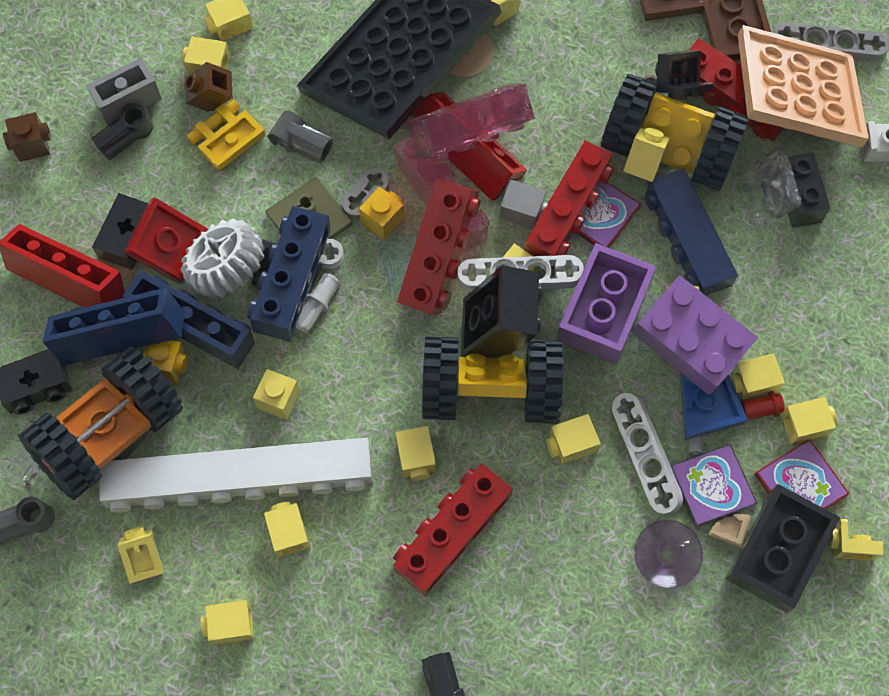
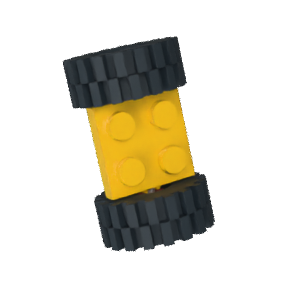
[600,73,749,191]
[422,336,563,424]

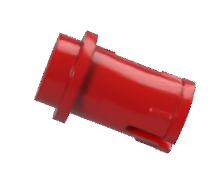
[741,391,785,422]

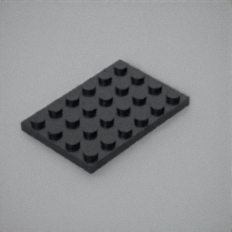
[297,0,502,140]

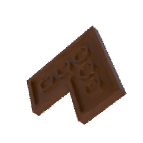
[640,0,772,60]

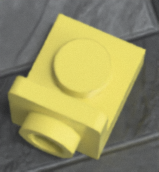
[828,519,883,561]
[117,526,164,584]

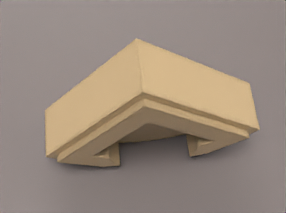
[708,514,751,549]

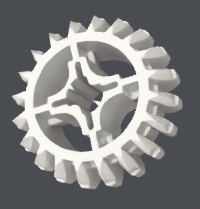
[180,218,265,299]

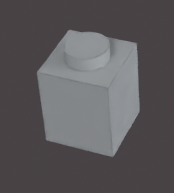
[499,180,548,229]

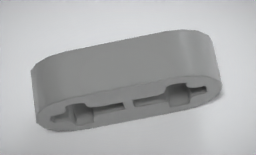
[342,168,389,220]

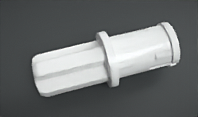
[296,273,341,333]

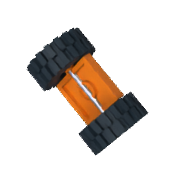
[18,346,183,500]

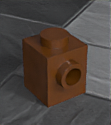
[184,62,233,111]
[3,112,52,162]

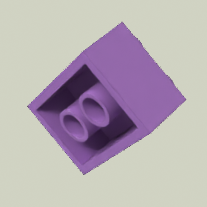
[556,243,657,365]
[632,275,758,396]

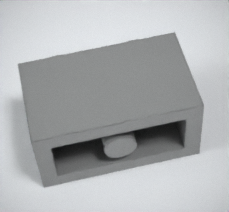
[86,58,162,126]

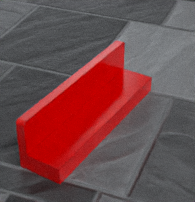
[411,92,528,200]

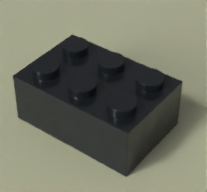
[460,265,542,358]
[725,484,840,613]

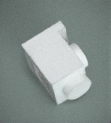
[862,121,889,162]

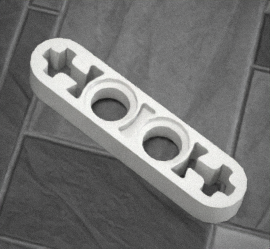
[457,255,584,292]
[612,393,683,514]

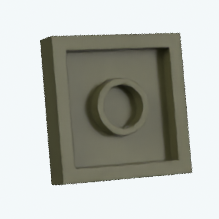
[265,177,353,239]

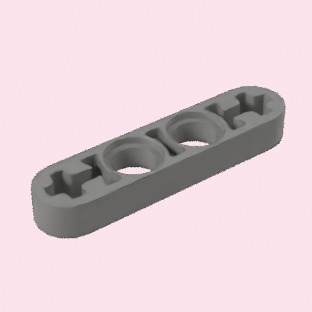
[773,22,889,61]

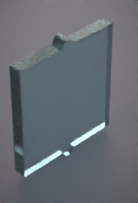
[377,232,419,292]

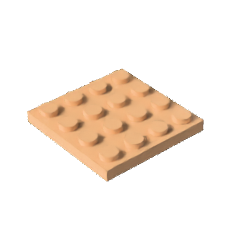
[738,25,869,147]

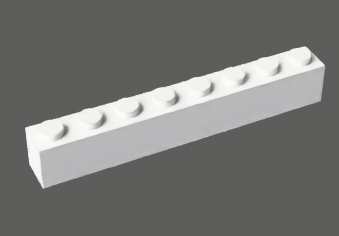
[99,438,373,513]

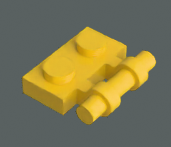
[186,99,266,172]

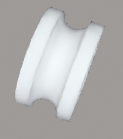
[319,239,344,269]

